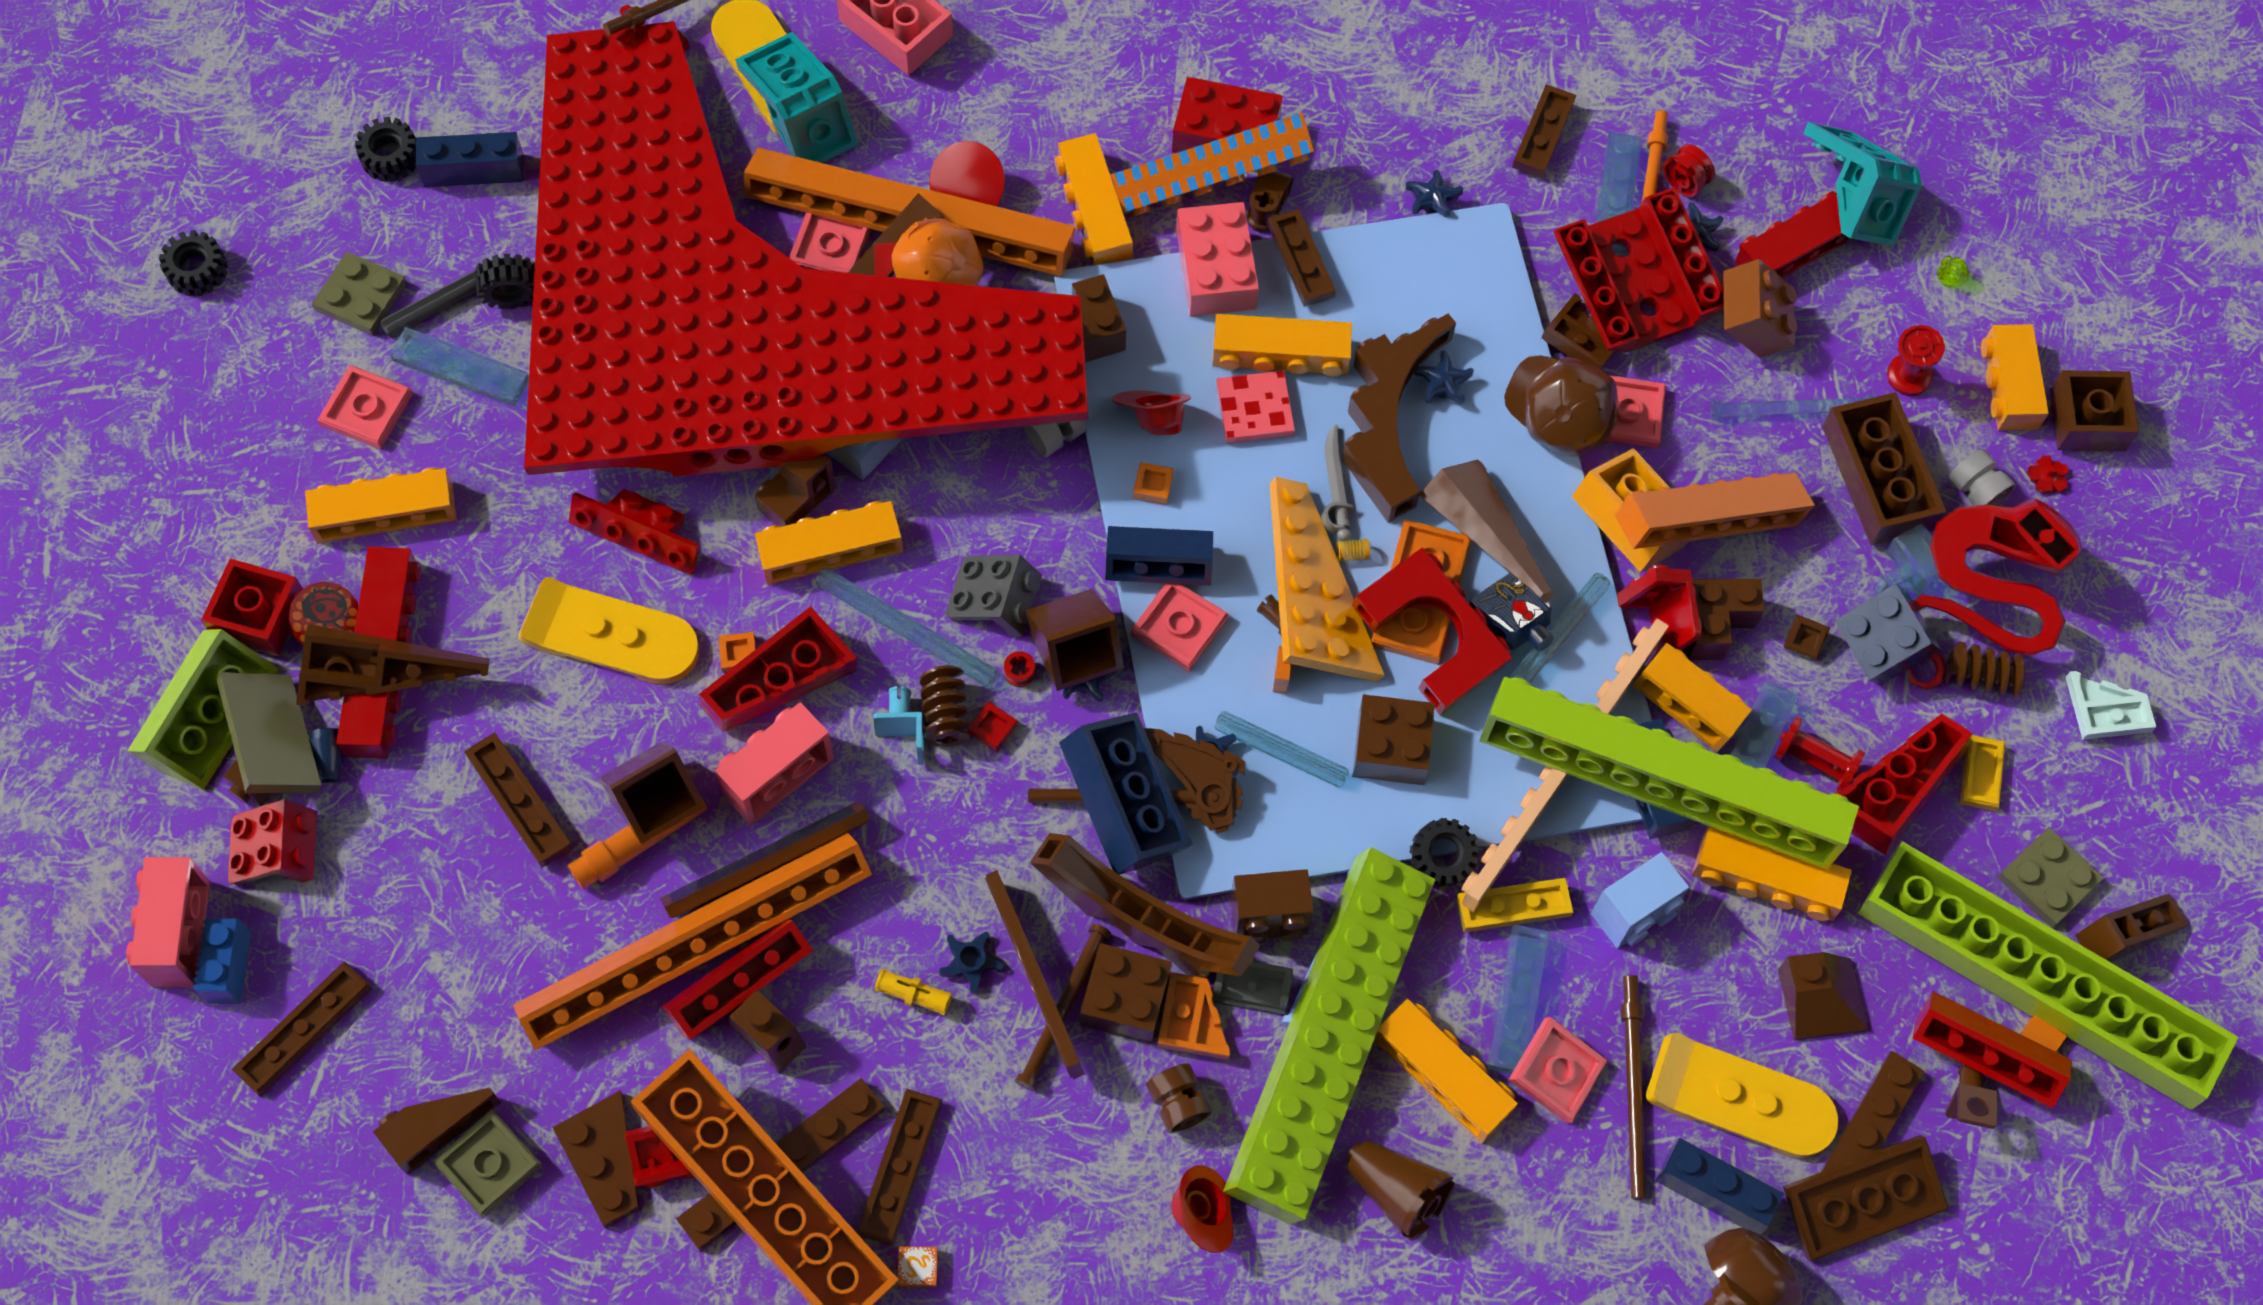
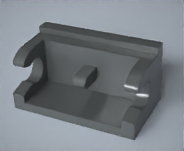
[1212,961,1293,1016]

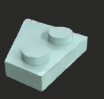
[2066,671,2156,740]

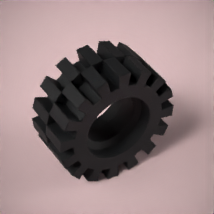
[355,117,416,182]
[159,230,228,296]
[475,254,535,309]
[1409,818,1480,887]

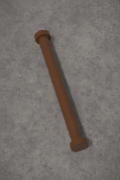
[1014,923,1111,1091]

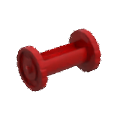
[1887,325,1945,396]
[1774,716,1866,791]

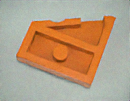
[1157,972,1230,1060]

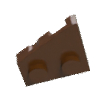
[1541,293,1615,370]

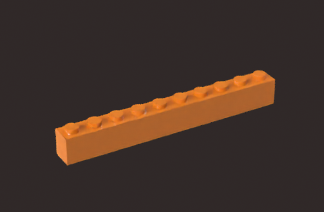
[744,147,1075,277]
[513,832,872,1051]

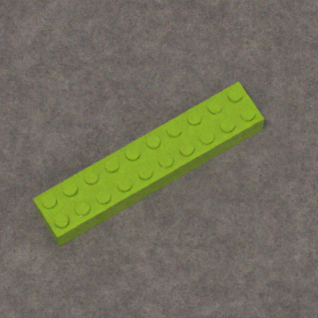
[1479,676,1859,869]
[1858,841,2239,1110]
[1223,847,1435,1224]

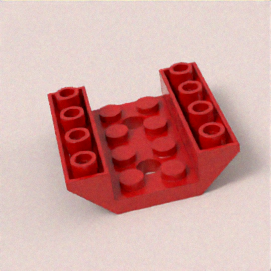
[1553,187,1724,352]

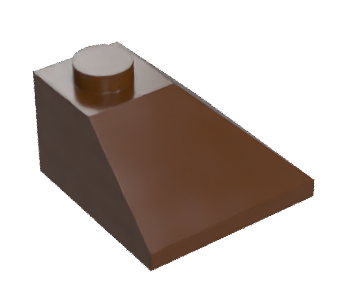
[1778,952,1868,1040]

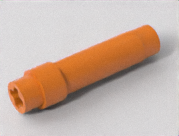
[567,794,707,890]

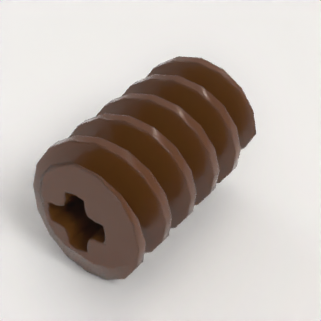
[1944,641,2026,699]
[920,665,970,746]

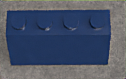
[1059,712,1194,875]

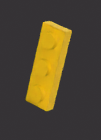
[1456,878,1573,933]

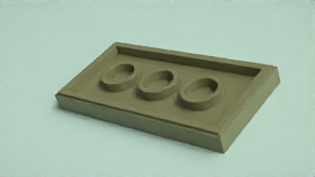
[217,672,322,794]

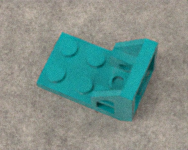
[735,32,859,163]
[1803,121,1922,246]

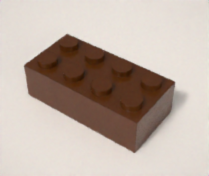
[1822,392,1947,546]

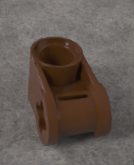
[1247,170,1294,232]

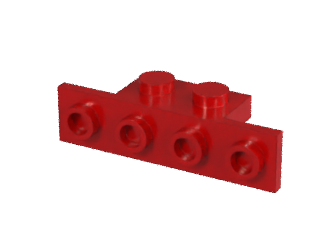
[568,488,700,575]

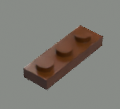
[1512,84,1577,178]
[1267,209,1336,307]

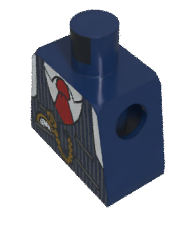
[1469,573,1554,652]

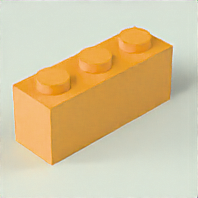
[1981,324,2049,431]
[1632,643,1752,752]

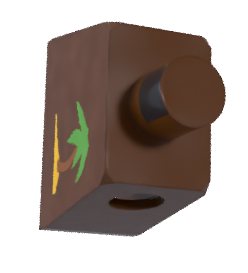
[729,990,806,1074]

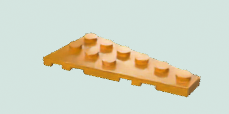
[1269,477,1385,682]

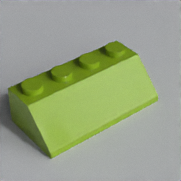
[127,629,279,790]

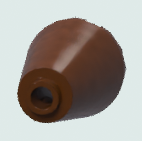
[1346,1140,1455,1241]

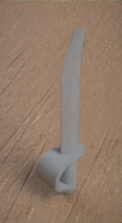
[1320,424,1354,541]

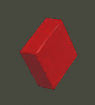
[967,701,1018,752]

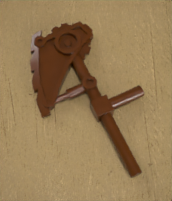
[1028,728,1245,834]

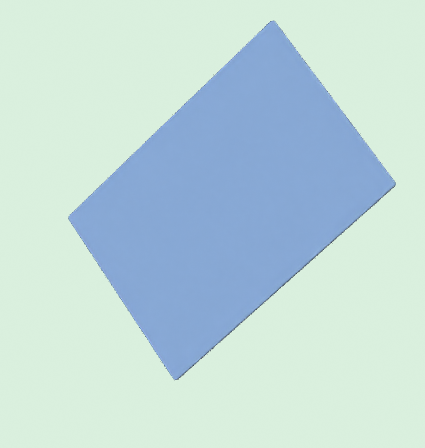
[1054,203,1652,900]

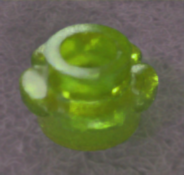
[1937,256,1970,288]

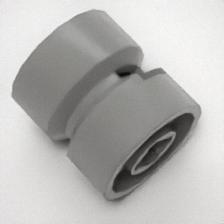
[1022,420,1087,458]
[1949,449,2016,506]

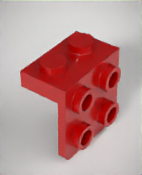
[1617,565,1702,655]
[228,799,317,885]

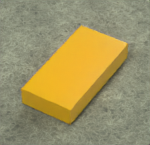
[1960,735,2006,811]

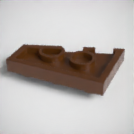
[552,1090,640,1229]

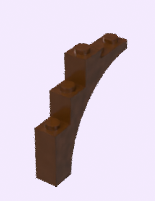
[1342,313,1456,523]
[1030,833,1260,977]

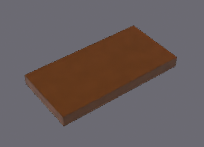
[1783,1135,1949,1261]

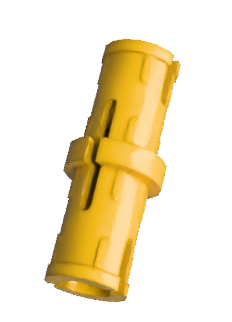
[874,968,953,1016]

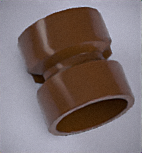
[1146,1063,1212,1134]

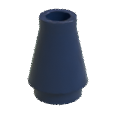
[309,728,342,783]

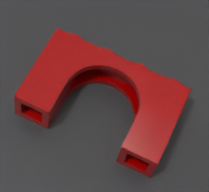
[1351,547,1512,716]

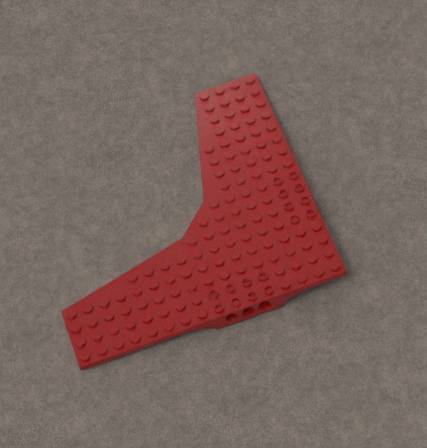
[524,21,1089,477]

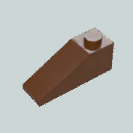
[2075,893,2189,962]
[373,1088,501,1175]

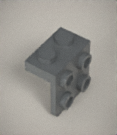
[946,554,1042,637]

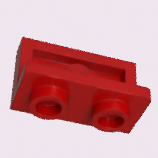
[625,1126,695,1188]

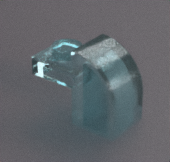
[1873,523,1937,597]

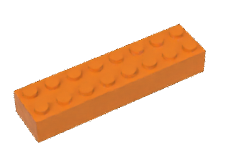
[630,1049,899,1305]

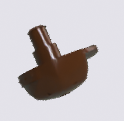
[1504,355,1619,457]
[1703,1228,1803,1305]

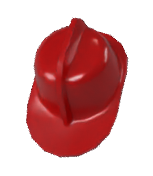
[1112,390,1191,435]
[1171,1165,1234,1253]

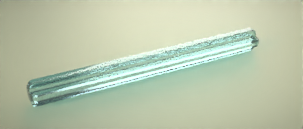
[816,568,997,687]

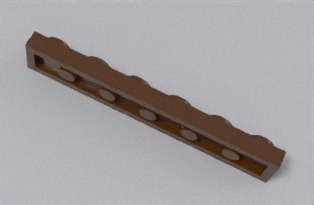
[676,1078,885,1252]

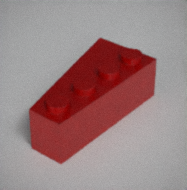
[699,606,857,733]
[1835,713,1973,855]

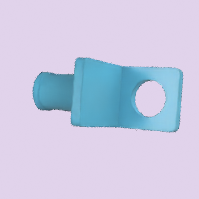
[873,686,924,765]

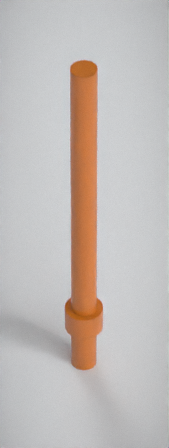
[1641,110,1668,203]

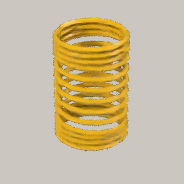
[1336,539,1370,562]

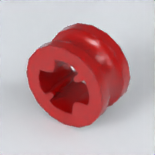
[1003,651,1035,687]

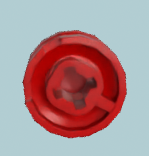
[1663,144,1716,197]

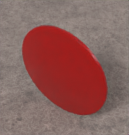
[929,141,1005,206]

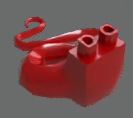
[1908,499,2083,690]

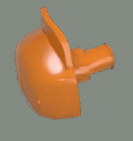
[892,217,984,286]

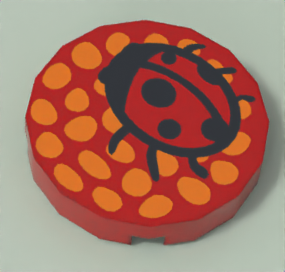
[287,581,358,646]

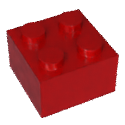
[201,558,302,657]

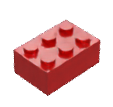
[1172,76,1283,153]

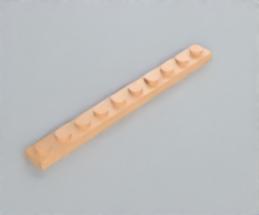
[1461,619,1669,912]

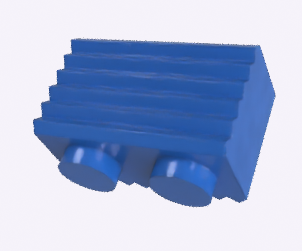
[193,918,251,1004]

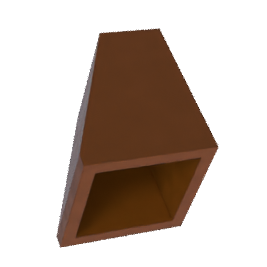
[1026,589,1124,691]
[599,741,706,844]

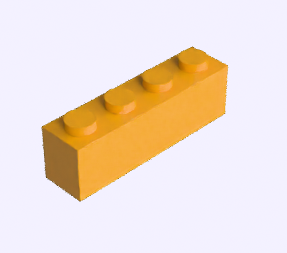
[1054,133,1133,265]
[1212,314,1352,377]
[305,468,457,543]
[754,501,903,585]
[1692,826,1852,921]
[1374,999,1518,1144]

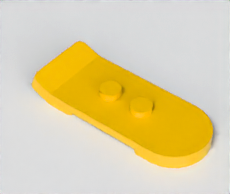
[711,0,786,134]
[518,577,699,684]
[1646,1033,1838,1159]

